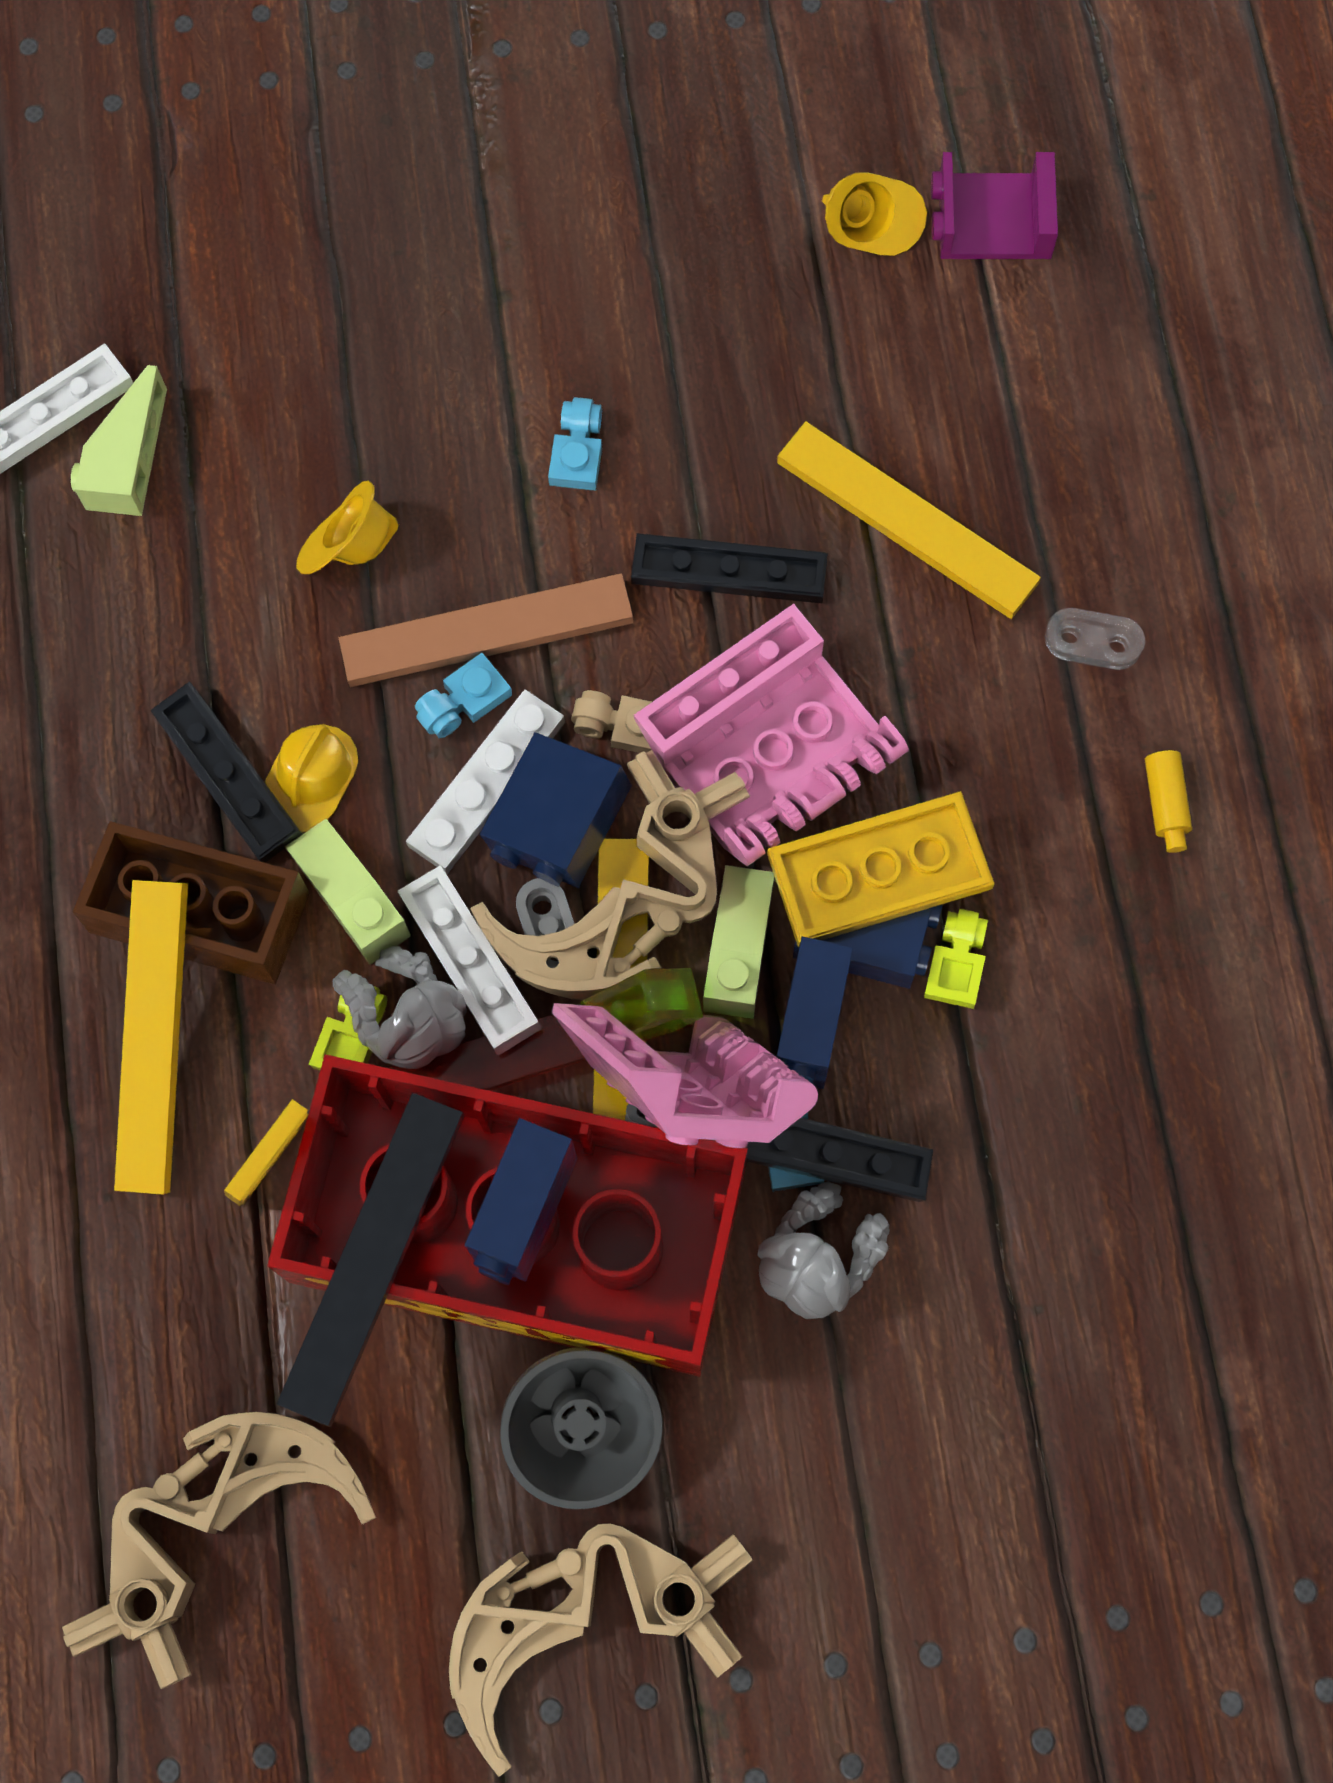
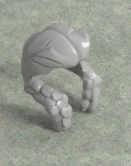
[333,946,467,1069]
[758,1181,890,1319]

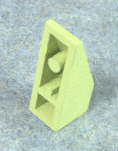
[71,365,167,516]
[285,819,411,964]
[703,865,774,1019]

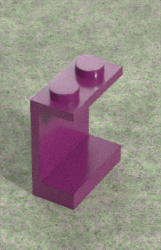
[931,152,1058,259]

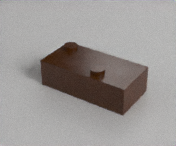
[73,821,310,985]

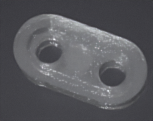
[1045,608,1145,670]

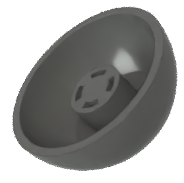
[500,1347,662,1509]

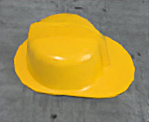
[822,172,927,256]
[296,481,398,574]
[265,724,358,833]

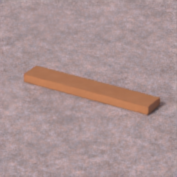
[338,573,633,687]

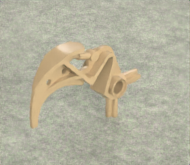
[470,750,750,1000]
[62,1412,376,1689]
[449,1523,753,1777]

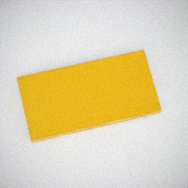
[767,791,994,947]
[224,1099,309,1206]

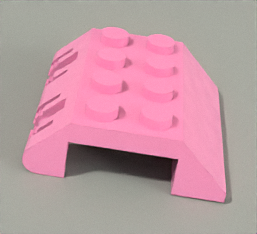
[634,604,909,866]
[552,1003,818,1148]

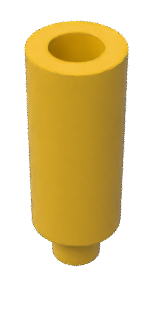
[1145,750,1192,853]

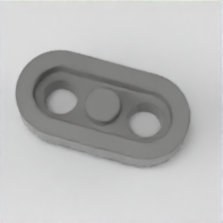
[516,878,574,968]

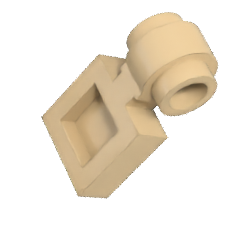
[571,690,652,753]

